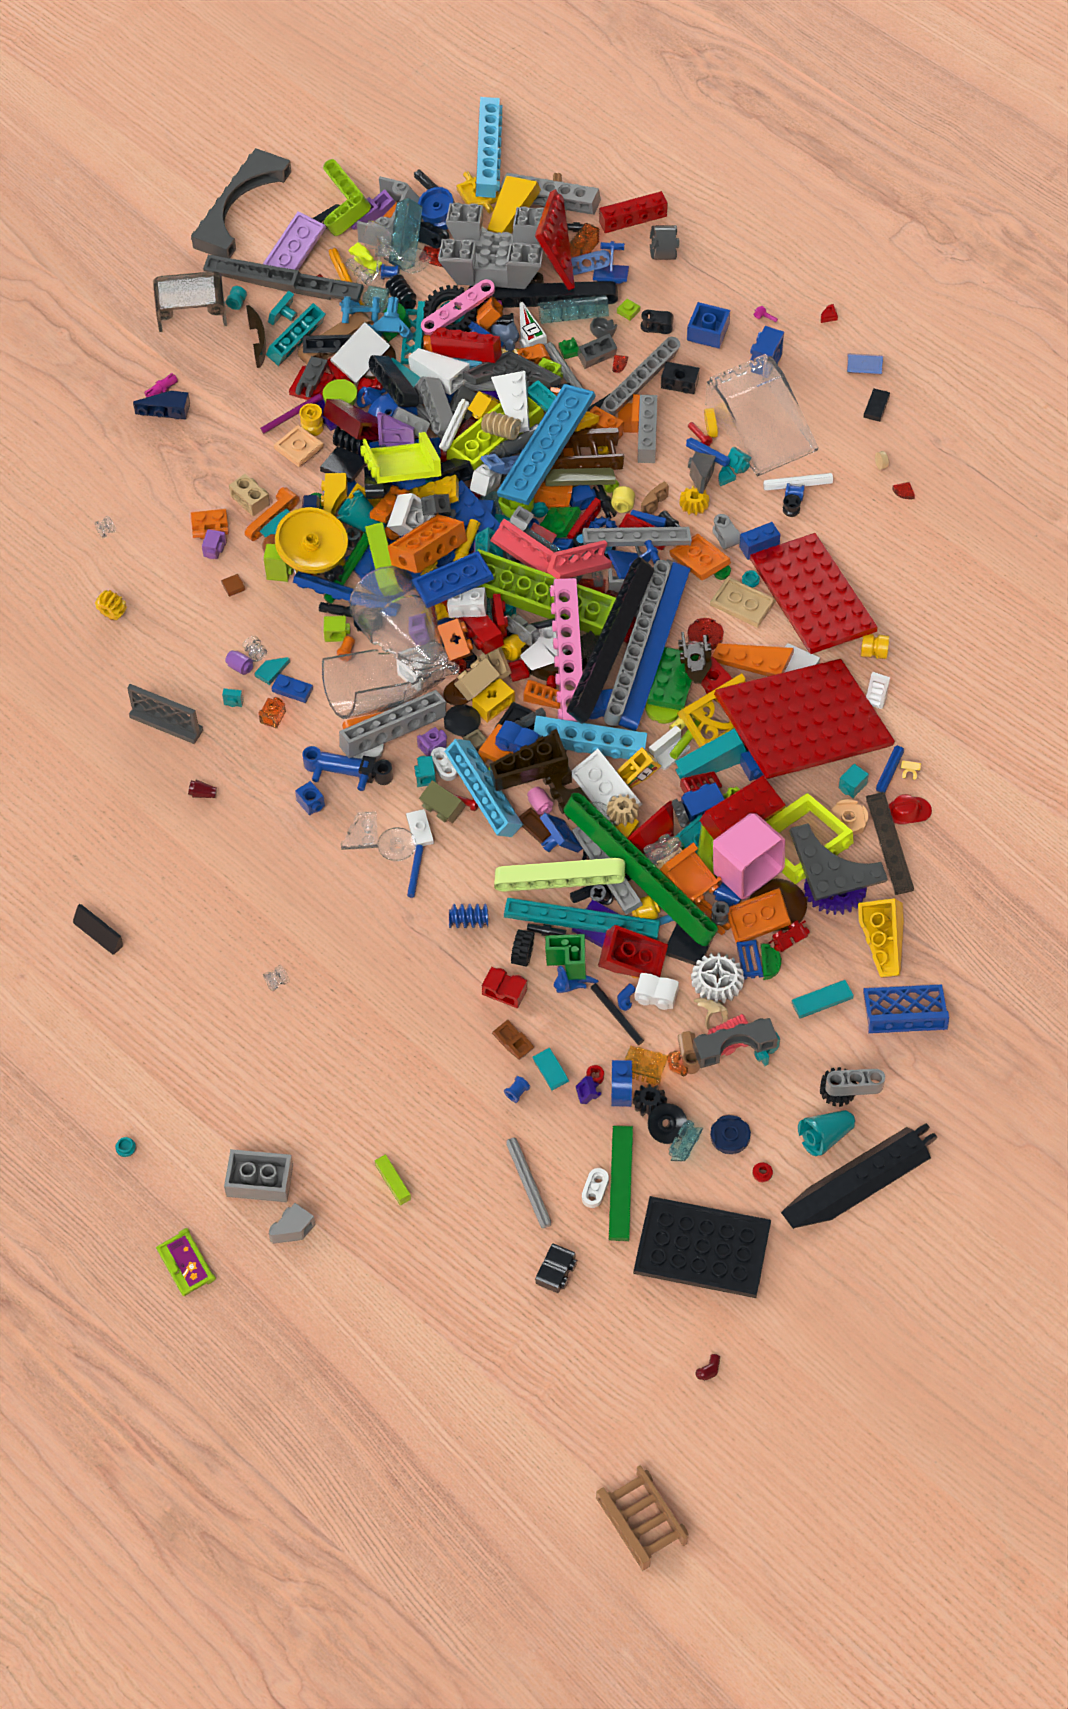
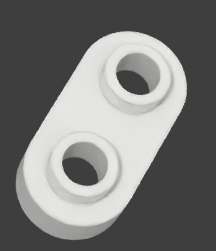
[431,747,458,781]
[582,1168,609,1208]

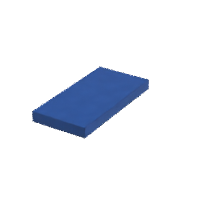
[412,551,494,608]

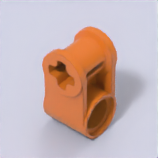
[517,344,551,365]

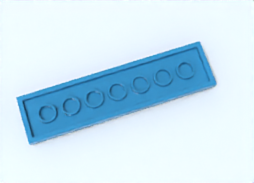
[497,384,596,505]

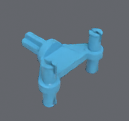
[339,296,381,323]
[367,297,413,339]

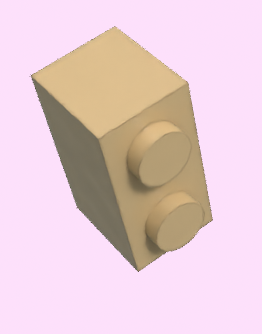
[454,658,500,701]

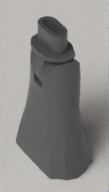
[489,424,538,458]

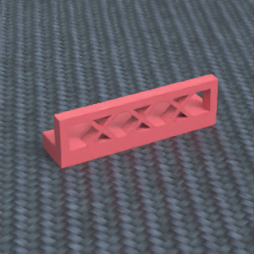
[490,519,562,574]
[547,540,612,579]

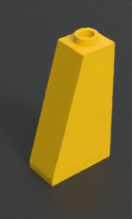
[487,176,541,234]

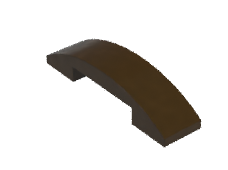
[246,305,266,368]

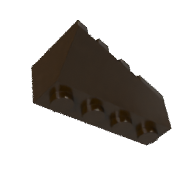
[490,728,569,791]

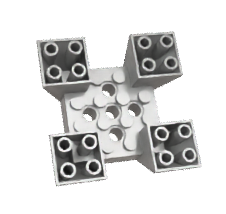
[438,203,544,289]

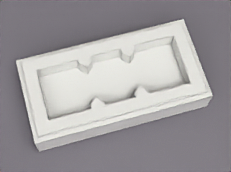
[406,809,434,848]

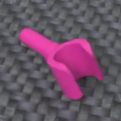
[753,306,778,322]

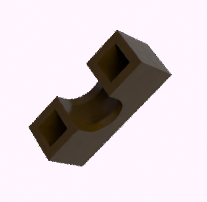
[542,766,588,820]

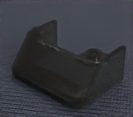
[153,271,227,332]

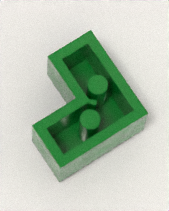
[545,934,586,980]

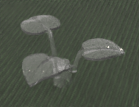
[356,220,431,294]

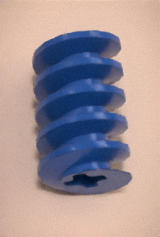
[449,904,488,928]

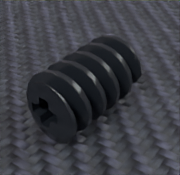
[385,274,416,309]
[333,426,373,455]

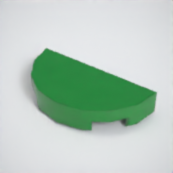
[760,943,782,980]

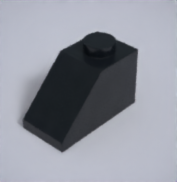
[438,458,474,482]

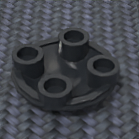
[444,705,481,738]

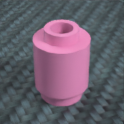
[527,787,554,815]

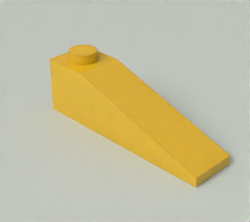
[858,898,904,978]

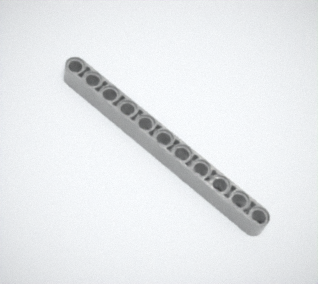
[604,560,671,726]

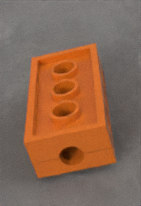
[388,514,467,573]

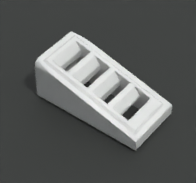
[866,672,890,709]

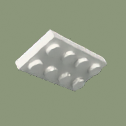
[571,749,642,826]

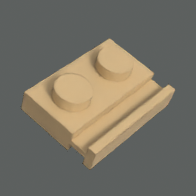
[477,647,511,682]

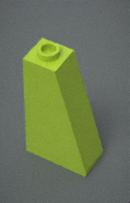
[365,522,401,599]

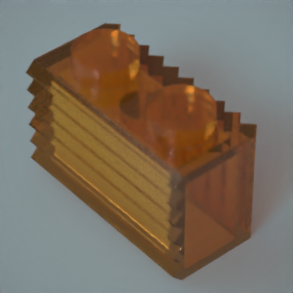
[569,223,600,263]

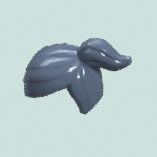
[491,322,520,351]

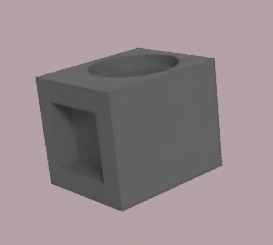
[421,494,451,516]

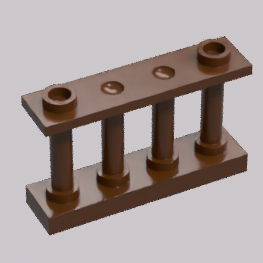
[553,428,624,470]

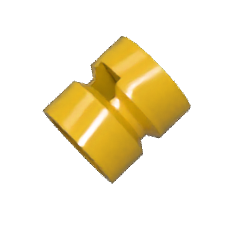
[299,403,324,436]
[861,634,889,659]

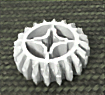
[691,953,744,1003]

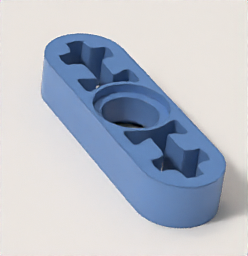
[571,250,611,275]

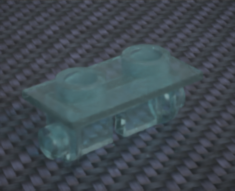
[669,1120,703,1161]

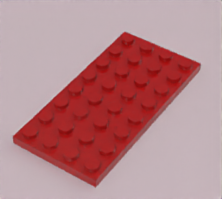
[750,533,878,654]

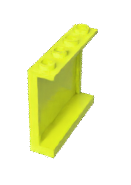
[360,432,441,484]

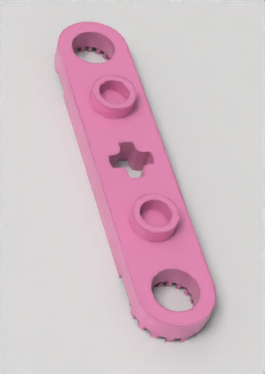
[421,279,495,335]

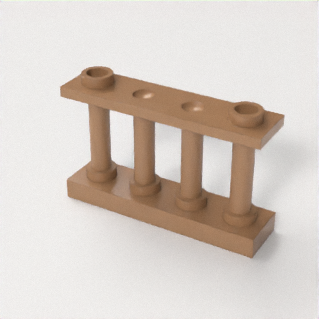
[596,1465,689,1571]

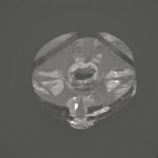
[643,834,683,865]

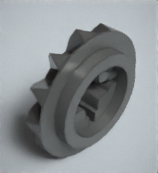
[672,798,689,828]

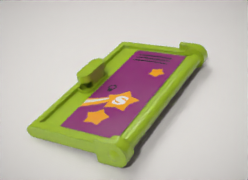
[156,1228,216,1296]

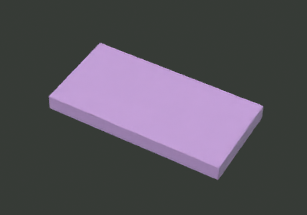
[263,211,326,270]

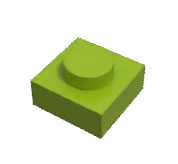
[617,299,641,321]

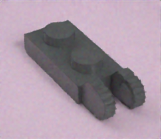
[295,356,328,398]

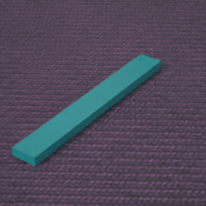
[504,898,660,940]

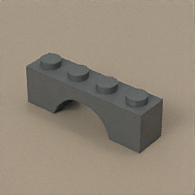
[693,1018,778,1068]

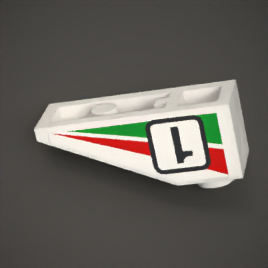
[519,302,547,348]

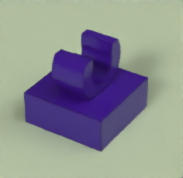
[575,1076,601,1104]

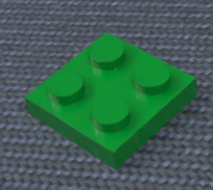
[540,507,581,538]

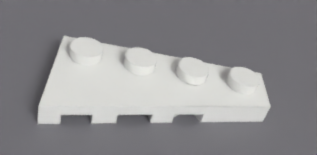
[491,371,530,433]

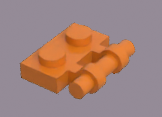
[191,509,229,539]

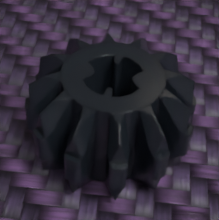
[633,1083,667,1117]

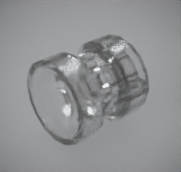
[243,636,267,662]
[263,965,290,991]

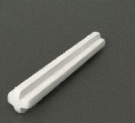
[439,399,469,451]
[763,473,833,490]

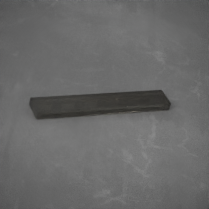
[866,792,914,895]

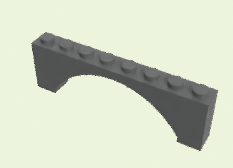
[191,148,291,258]

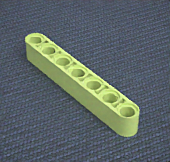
[494,858,625,892]

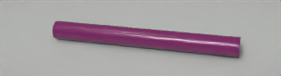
[260,393,323,434]

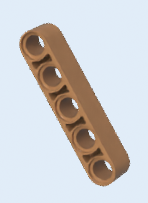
[298,312,374,365]

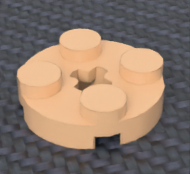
[830,799,868,835]

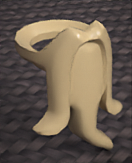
[694,998,728,1030]

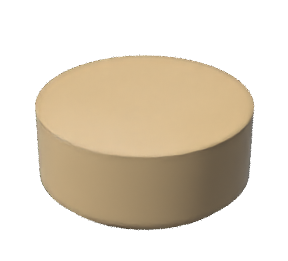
[875,451,889,470]

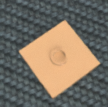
[274,425,324,467]

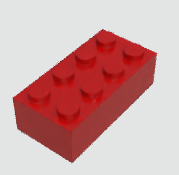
[699,776,786,839]

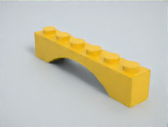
[321,473,348,575]

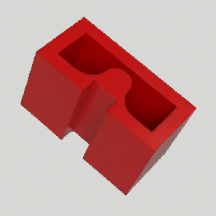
[481,966,527,1009]

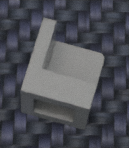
[608,569,624,596]

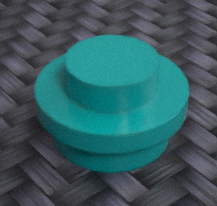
[531,502,549,518]
[742,570,760,588]
[115,1137,136,1157]

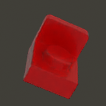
[357,377,383,396]

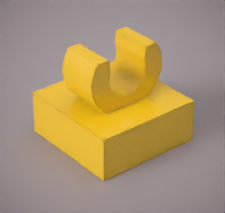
[901,761,921,780]

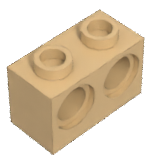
[229,474,269,516]

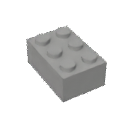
[224,1149,293,1202]

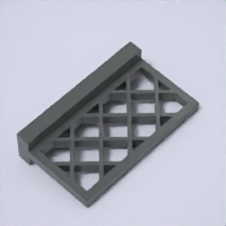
[127,684,203,744]

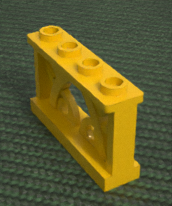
[677,673,746,748]

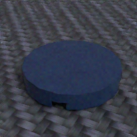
[710,1115,751,1154]

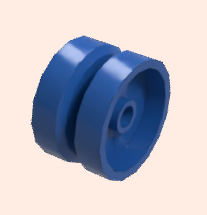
[418,187,455,230]

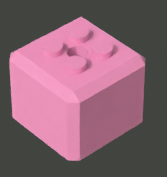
[713,813,785,899]

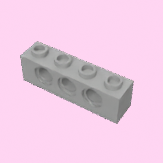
[638,395,657,463]

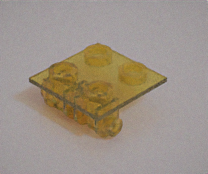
[625,1046,669,1085]

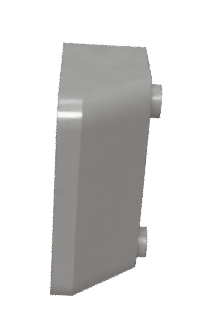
[357,176,422,252]

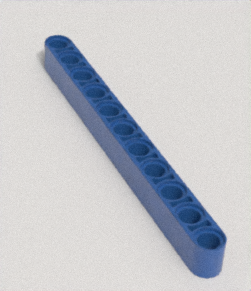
[618,562,690,731]

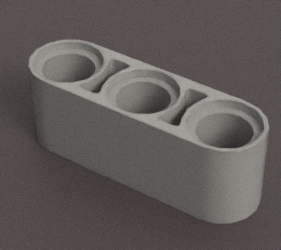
[825,1069,885,1096]

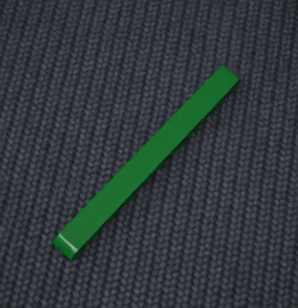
[563,793,718,946]

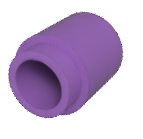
[225,650,253,675]

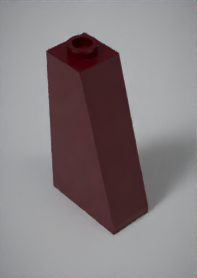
[323,399,379,440]

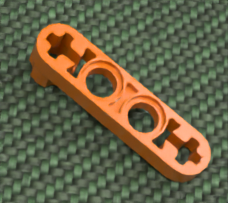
[245,487,299,541]

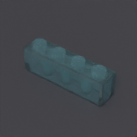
[389,198,423,271]

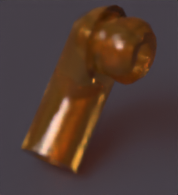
[667,1051,688,1077]

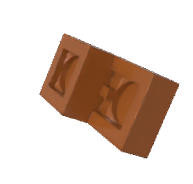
[492,1020,534,1060]

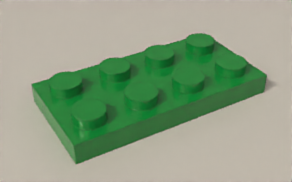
[647,647,699,710]

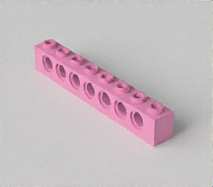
[550,578,583,722]

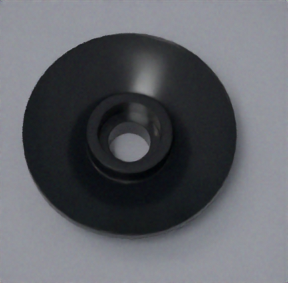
[647,1103,687,1144]

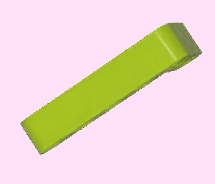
[323,159,371,236]

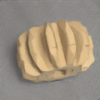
[606,794,639,827]

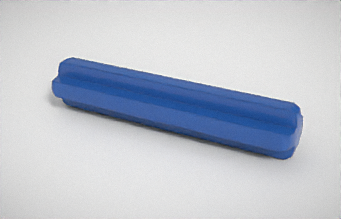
[686,437,730,467]
[876,745,904,793]

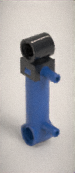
[302,746,393,791]

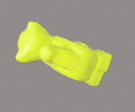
[348,242,382,274]

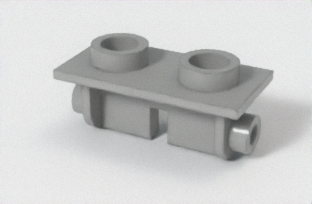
[506,614,540,646]

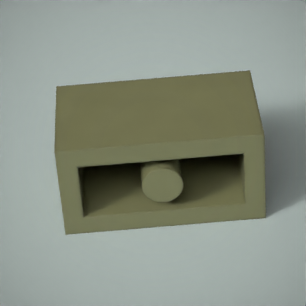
[419,780,466,824]

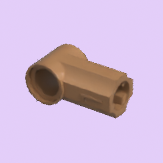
[678,1031,700,1074]

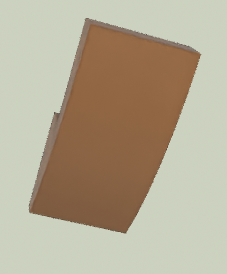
[641,481,669,514]

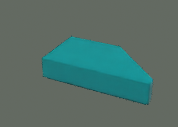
[254,657,290,685]

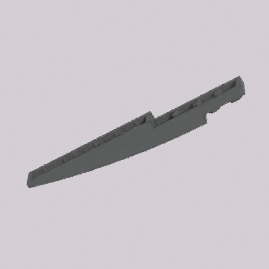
[203,255,364,303]

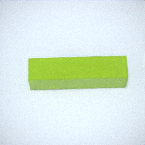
[375,1154,411,1205]

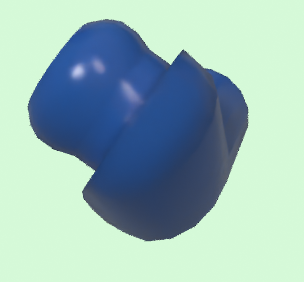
[617,984,636,1011]

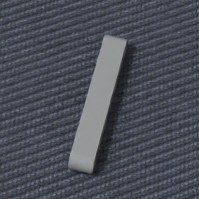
[600,337,680,416]

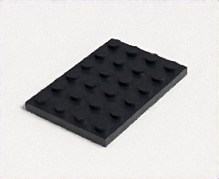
[633,1196,771,1298]

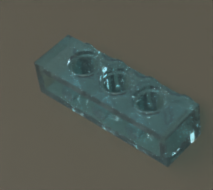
[538,295,609,324]

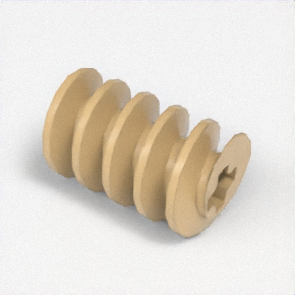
[481,411,521,440]

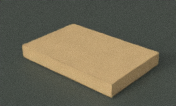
[710,577,775,628]

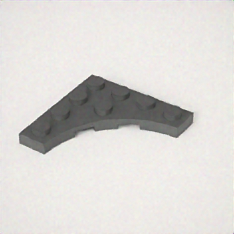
[463,350,561,389]
[789,823,888,901]

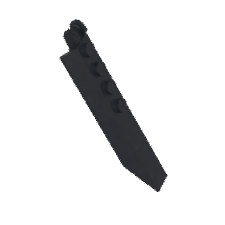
[781,1123,937,1229]

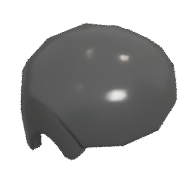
[590,317,617,338]

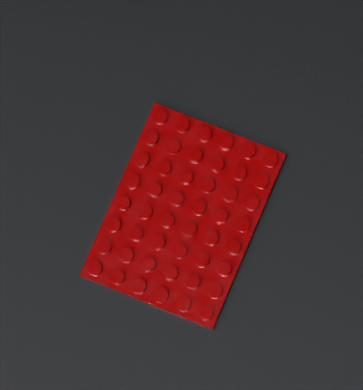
[714,659,895,779]

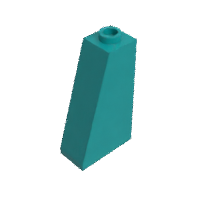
[675,728,747,779]

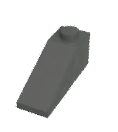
[688,452,716,494]

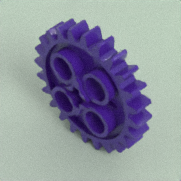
[804,879,867,915]

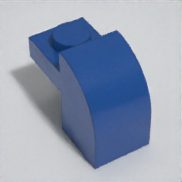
[611,1060,632,1107]

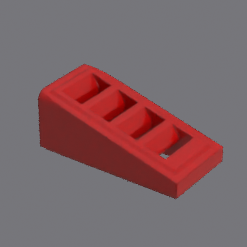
[680,771,722,794]

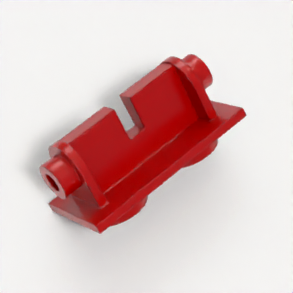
[768,920,810,952]

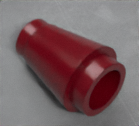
[188,779,217,798]

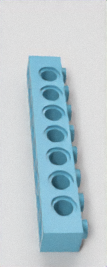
[476,97,503,198]

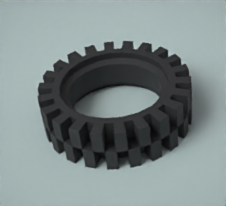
[423,285,478,332]

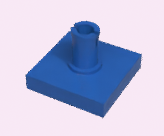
[540,813,582,853]

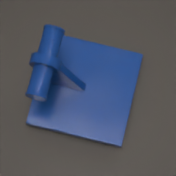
[593,241,629,283]
[607,540,660,579]

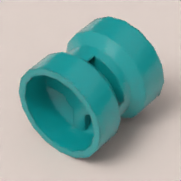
[225,286,247,310]

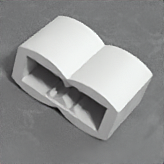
[635,973,679,1010]

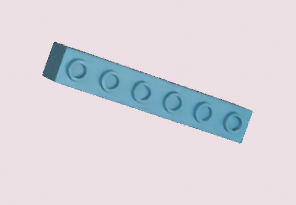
[534,716,647,760]
[444,739,523,837]

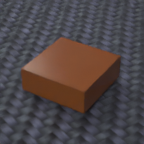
[221,574,245,597]

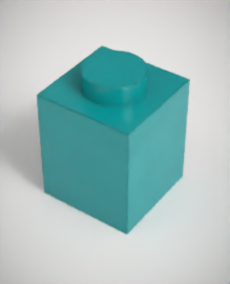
[838,764,869,798]

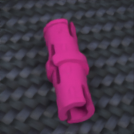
[144,373,178,397]

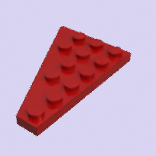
[535,189,575,290]

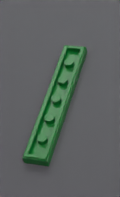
[609,1126,633,1241]

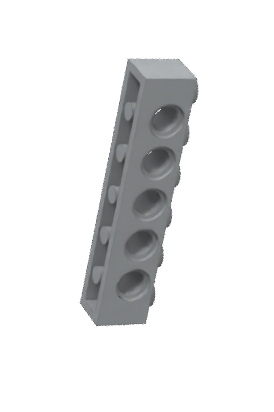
[500,173,601,215]
[339,690,446,758]

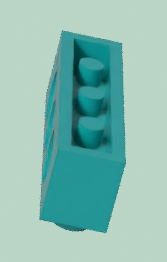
[266,303,326,366]

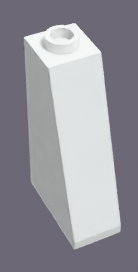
[408,348,470,395]

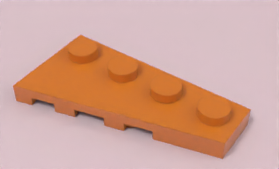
[712,643,794,677]

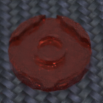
[687,618,724,650]

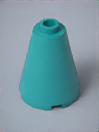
[337,490,387,532]
[798,1110,855,1157]

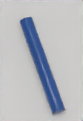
[407,845,424,898]

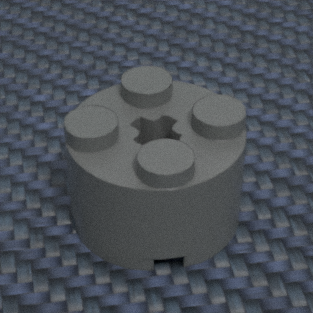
[650,225,679,260]

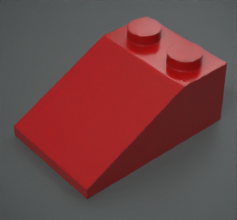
[598,925,668,978]

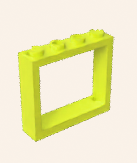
[766,793,854,884]

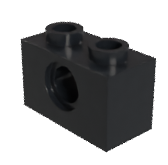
[661,362,700,394]

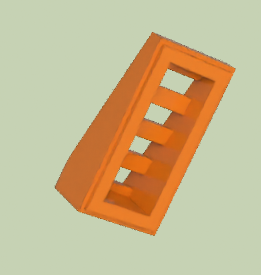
[523,680,560,709]

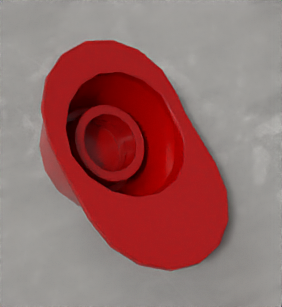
[887,794,932,825]

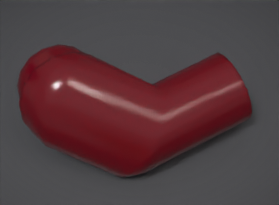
[695,1354,721,1381]

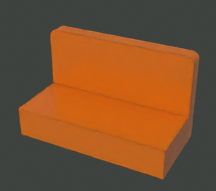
[618,394,640,433]

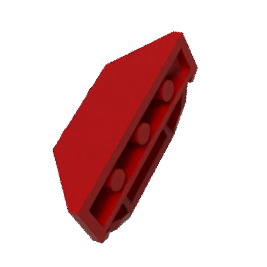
[627,800,674,858]

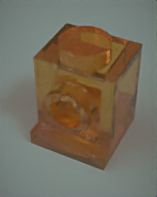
[258,697,286,728]

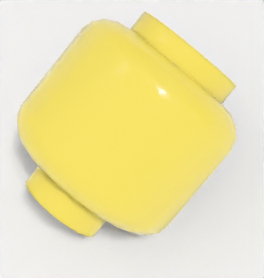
[611,486,635,513]

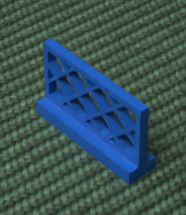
[863,984,949,1034]

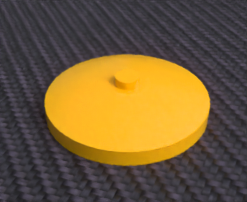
[275,507,348,574]

